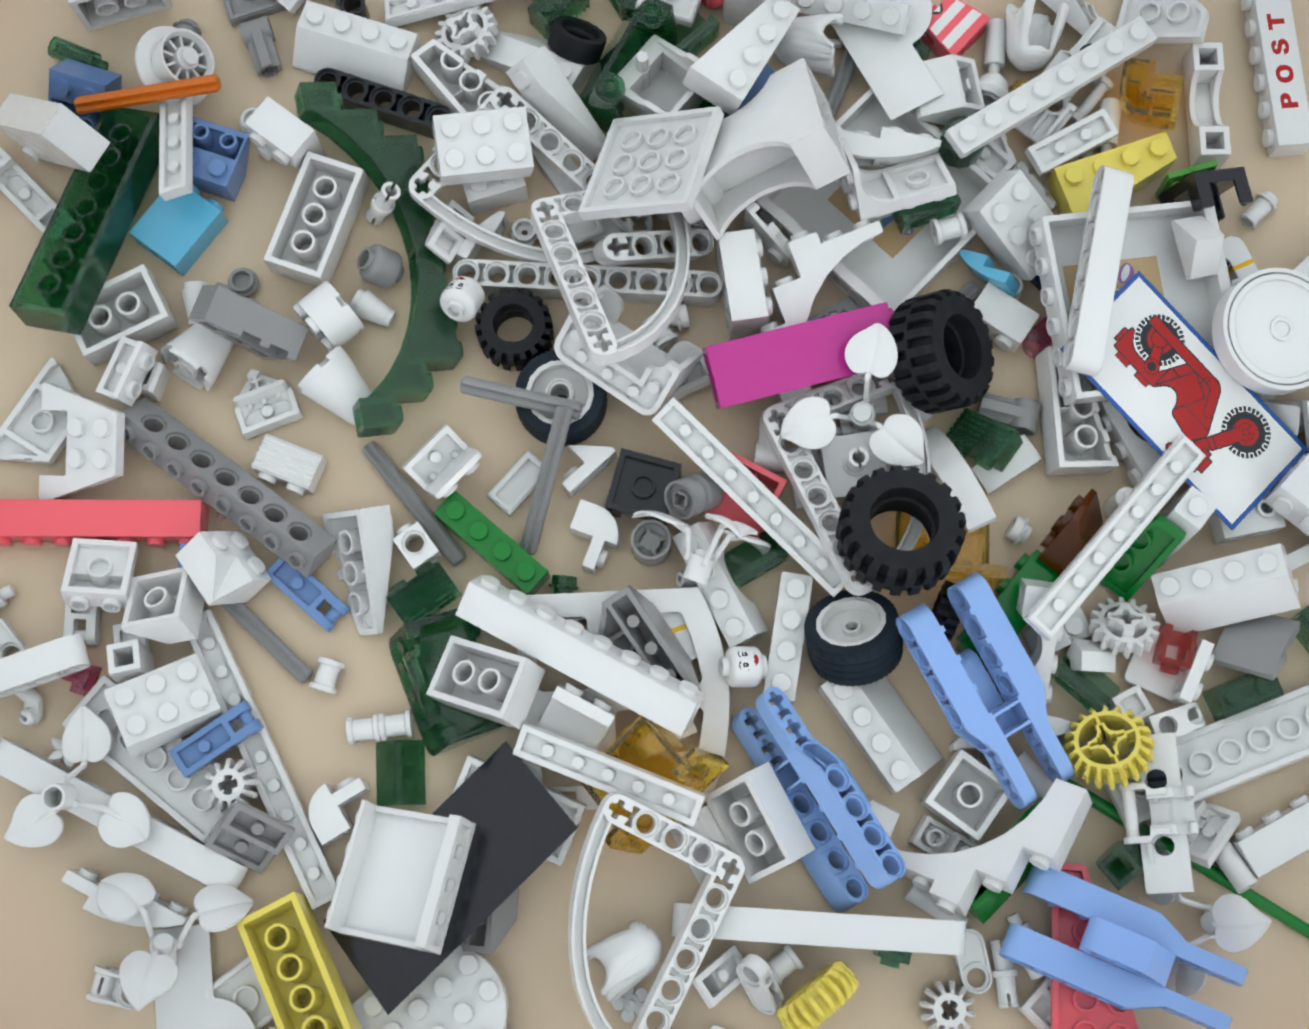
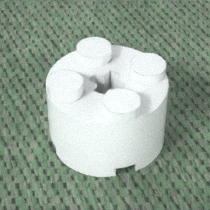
[292,280,364,352]

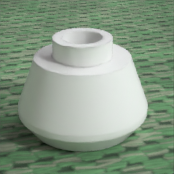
[979,72,1009,107]

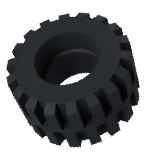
[475,287,554,371]

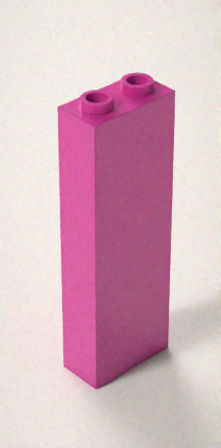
[702,302,894,409]

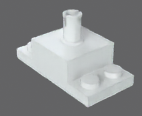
[787,430,914,511]

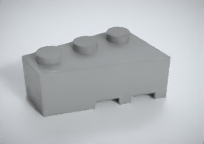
[188,282,309,361]

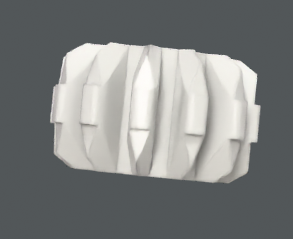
[203,758,260,812]
[919,980,976,1029]

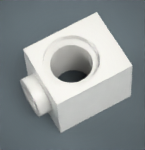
[392,521,443,574]

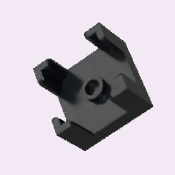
[1158,167,1253,222]
[605,448,682,526]

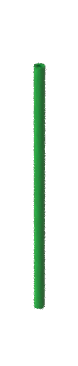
[1066,779,1309,939]

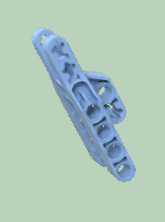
[896,573,1075,810]
[731,687,906,912]
[999,865,1248,1029]

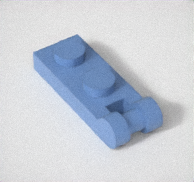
[267,557,351,633]
[168,700,264,778]

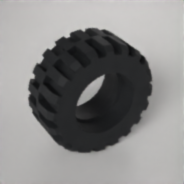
[888,289,994,414]
[836,465,966,596]

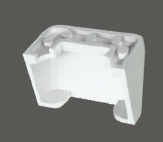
[554,285,703,415]

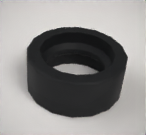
[547,16,607,65]

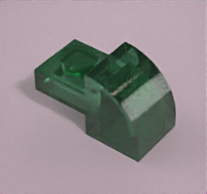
[1096,822,1167,891]

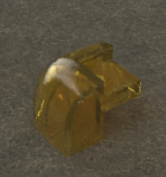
[1119,58,1184,130]

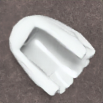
[1005,0,1069,72]
[774,13,844,77]
[587,920,662,1005]

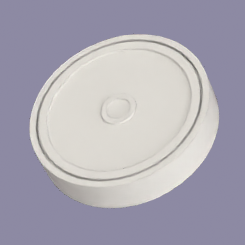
[1212,268,1309,395]

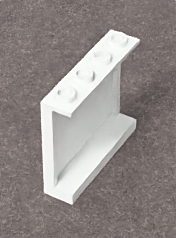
[324,799,476,955]

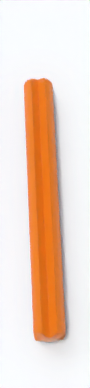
[74,74,221,115]

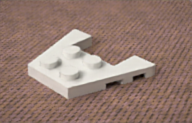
[39,383,125,499]

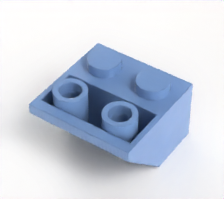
[48,58,122,138]
[193,116,250,202]

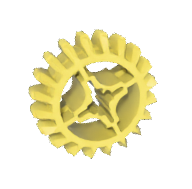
[1063,704,1155,791]
[776,960,859,1029]

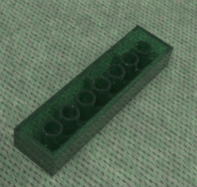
[9,108,160,335]

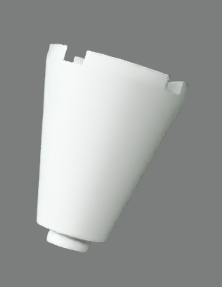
[159,323,234,391]
[297,346,383,430]

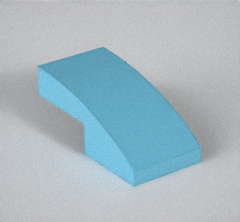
[959,249,1020,296]

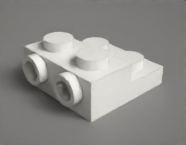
[60,538,139,613]

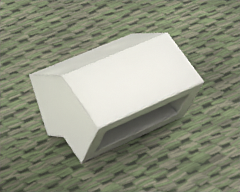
[1066,639,1116,673]

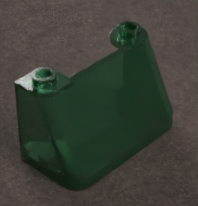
[579,0,678,132]
[389,608,509,756]

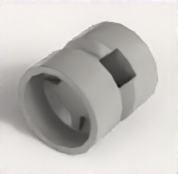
[664,470,723,520]
[631,519,671,567]

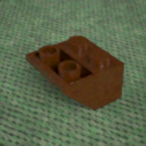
[1037,489,1103,575]

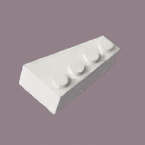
[681,0,800,115]
[410,38,533,123]
[1035,346,1119,475]

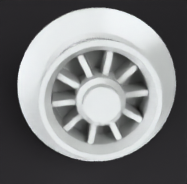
[135,26,215,106]

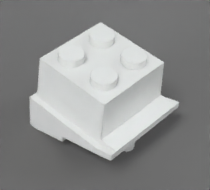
[608,34,705,116]

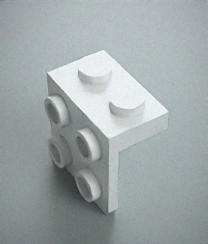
[401,424,482,499]
[1123,628,1215,706]
[537,682,616,750]

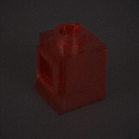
[1152,623,1199,675]

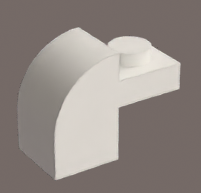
[570,499,619,575]
[106,624,155,683]
[308,776,371,846]

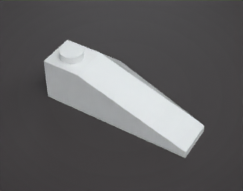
[322,505,394,635]

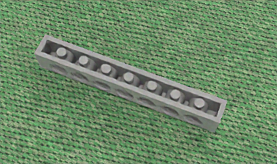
[121,396,337,577]

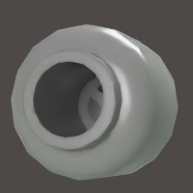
[357,244,404,288]

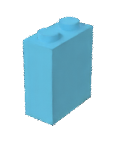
[128,185,228,276]

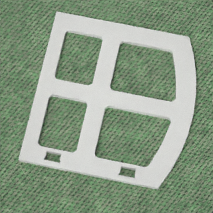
[517,587,730,810]

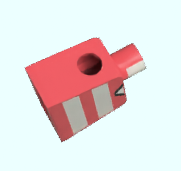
[920,0,990,58]

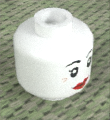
[440,276,485,322]
[718,646,768,688]

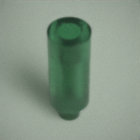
[48,36,109,70]

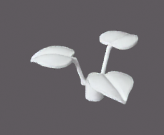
[780,323,925,467]
[632,510,771,585]
[4,706,151,848]
[1143,847,1272,997]
[97,873,254,1012]

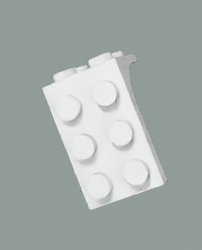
[840,138,957,221]

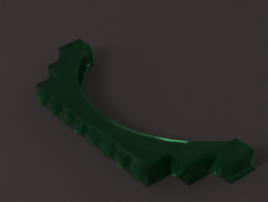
[294,82,463,438]

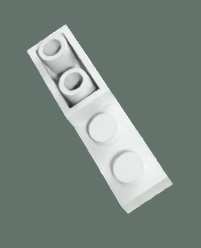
[836,125,942,169]
[61,866,191,927]

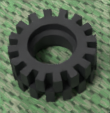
[931,580,960,642]

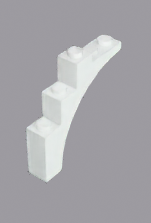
[760,219,883,402]
[897,778,1092,917]

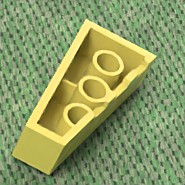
[1046,131,1177,214]

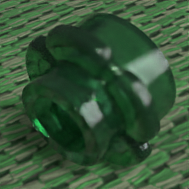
[548,575,579,594]

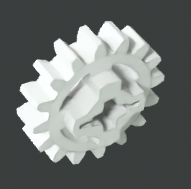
[435,5,499,64]
[1088,597,1160,659]

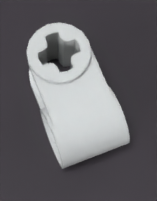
[85,965,152,1009]

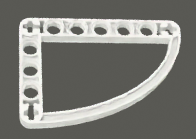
[408,86,653,265]
[531,190,690,366]
[762,372,931,596]
[567,793,745,1029]

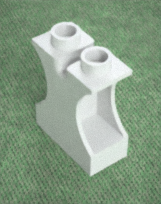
[681,57,851,240]

